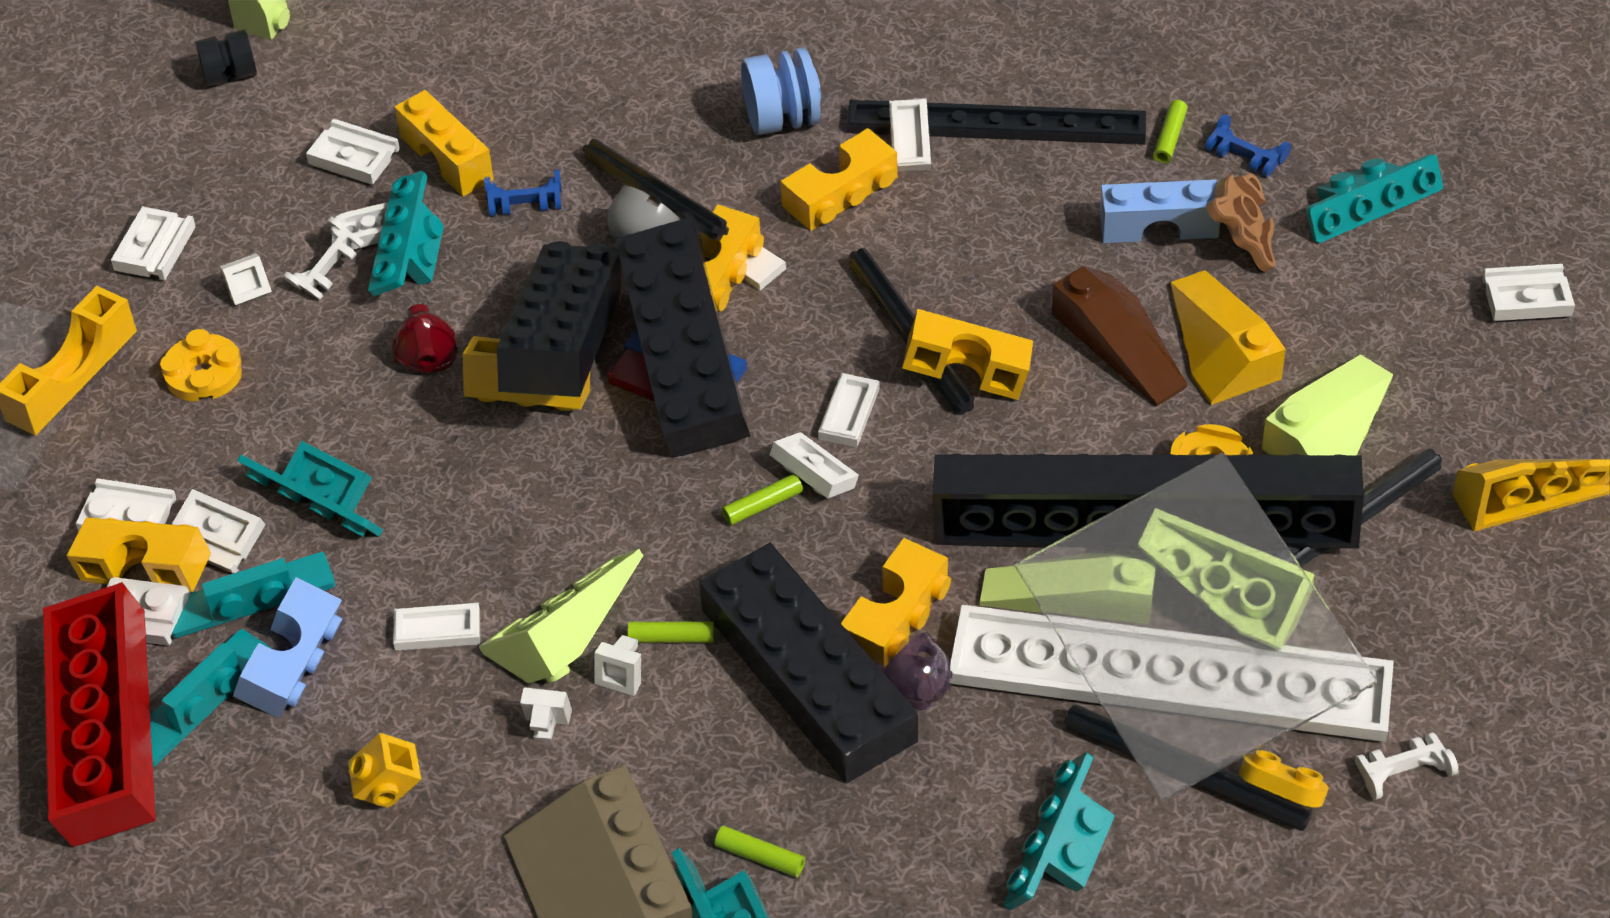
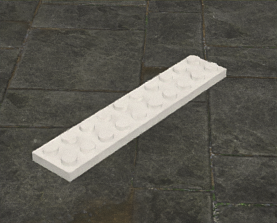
[948,605,1394,742]

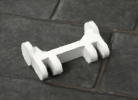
[283,216,365,301]
[1355,732,1458,800]

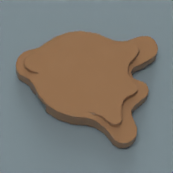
[1206,173,1276,272]

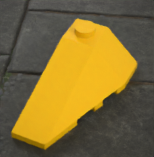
[1170,270,1286,405]

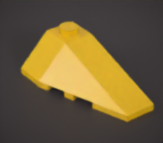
[1452,459,1610,532]

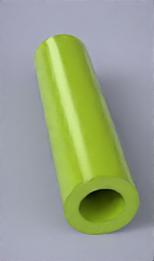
[1153,100,1188,163]
[721,474,803,526]
[628,621,715,643]
[715,825,806,878]

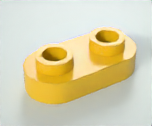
[1238,750,1329,808]

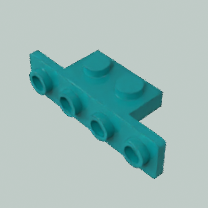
[1306,154,1443,243]
[368,171,444,296]
[237,440,384,537]
[172,552,336,638]
[150,629,270,767]
[1003,752,1115,910]
[671,847,770,918]

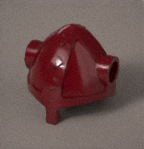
[392,304,457,373]

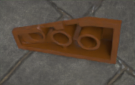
[1052,266,1187,407]

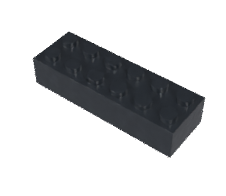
[615,217,751,458]
[497,241,621,397]
[699,542,918,784]

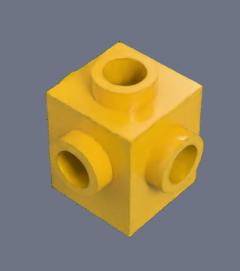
[348,733,422,808]

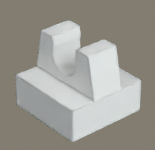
[220,253,272,305]
[594,635,641,696]
[520,687,572,741]

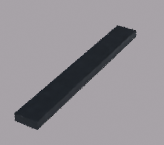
[847,100,1146,145]

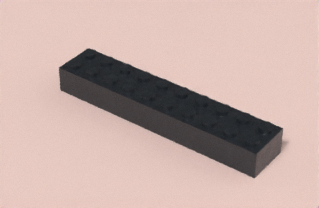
[932,453,1364,549]

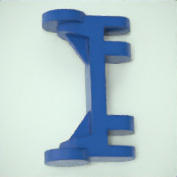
[1205,114,1291,178]
[484,169,562,217]

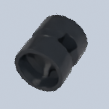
[195,29,257,87]

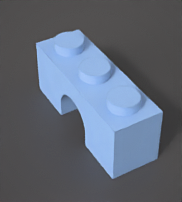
[1099,179,1220,243]
[233,577,343,718]

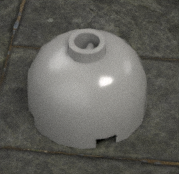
[606,186,680,248]

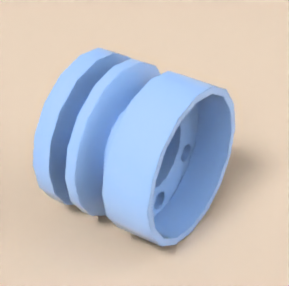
[740,47,821,136]

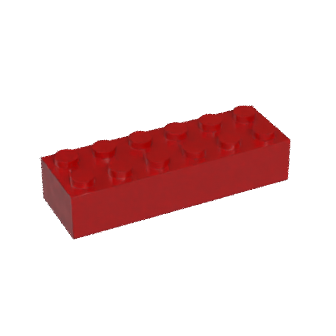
[43,582,156,847]

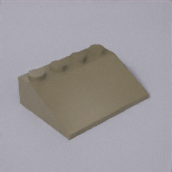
[504,766,693,918]

